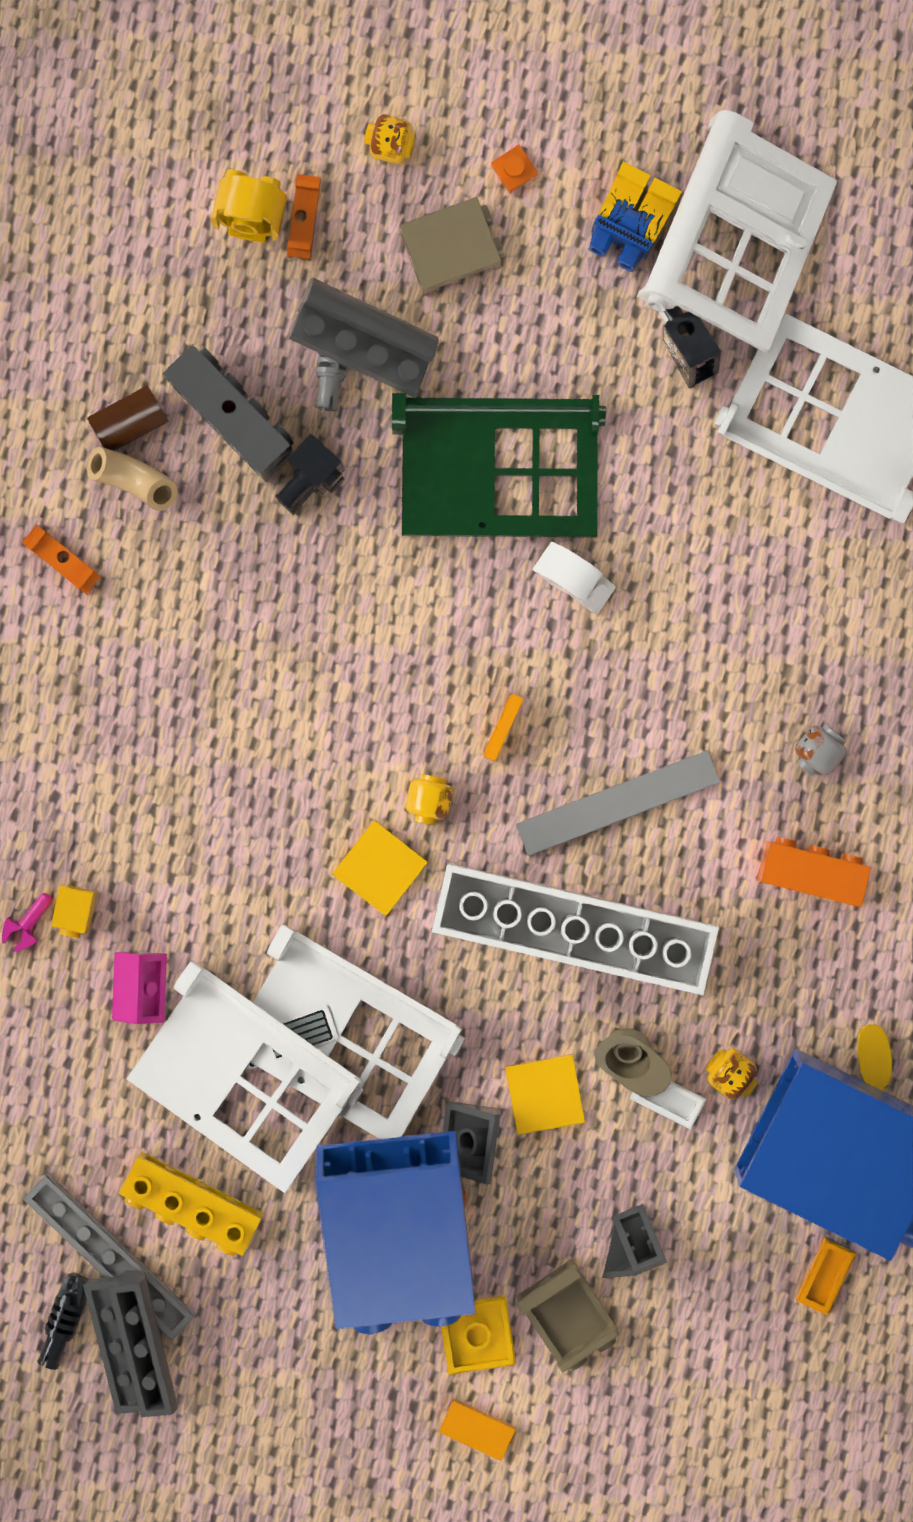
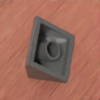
[443,1101,500,1184]

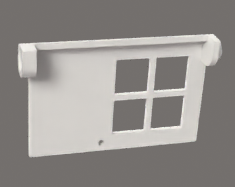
[637,110,838,353]
[714,313,913,524]
[251,924,465,1139]
[127,961,364,1193]

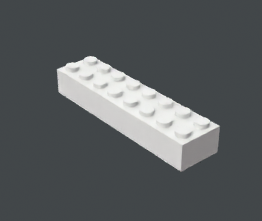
[432,863,719,995]

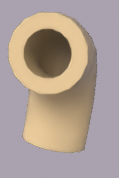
[87,447,178,511]

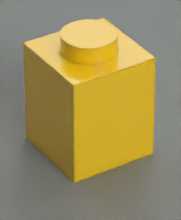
[51,884,98,938]

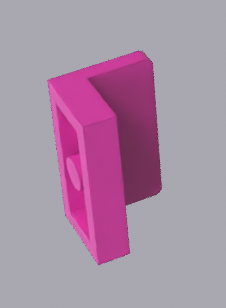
[112,952,167,1024]

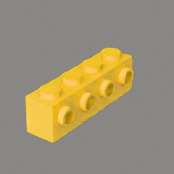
[119,1152,264,1256]

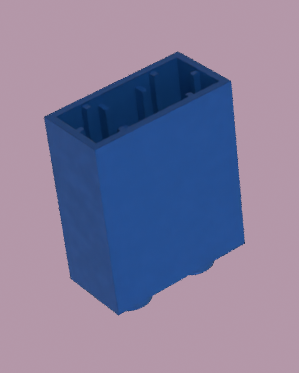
[734,1048,913,1261]
[315,1131,476,1334]

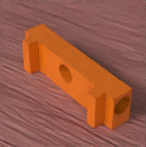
[287,174,321,261]
[22,524,102,595]

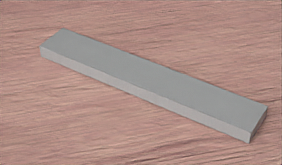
[516,750,720,856]
[23,1173,196,1341]

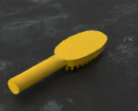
[857,1024,892,1092]

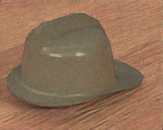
[595,1028,672,1096]

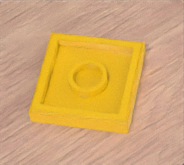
[332,820,428,916]
[505,1054,585,1135]
[441,1295,516,1375]

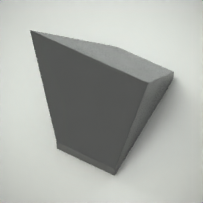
[602,1204,667,1278]

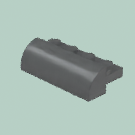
[288,277,439,397]
[83,1270,178,1418]

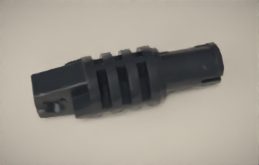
[37,1272,89,1370]

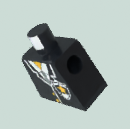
[659,306,721,388]

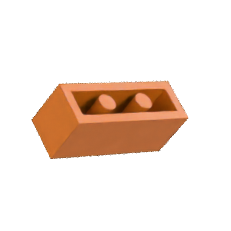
[757,837,872,908]

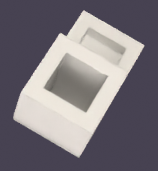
[532,541,616,615]

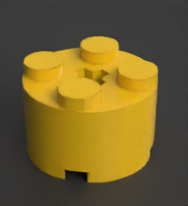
[211,169,287,243]

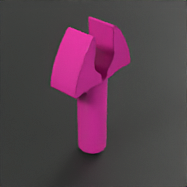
[2,893,53,952]

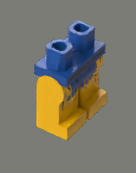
[588,161,682,272]

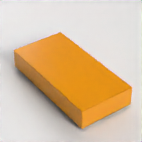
[483,694,524,762]
[796,1237,857,1315]
[439,1398,516,1461]

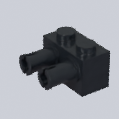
[275,433,345,515]

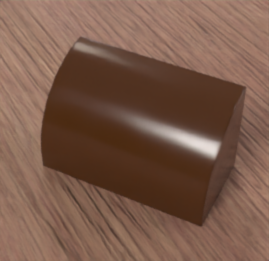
[87,385,169,451]

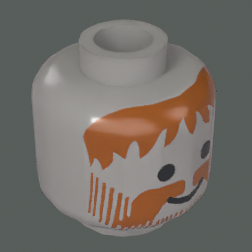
[795,724,847,776]

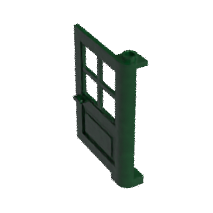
[392,393,606,538]

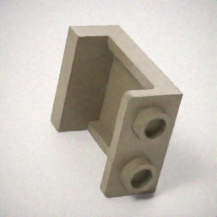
[399,197,505,296]
[515,1259,619,1372]

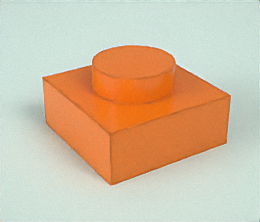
[490,144,538,194]

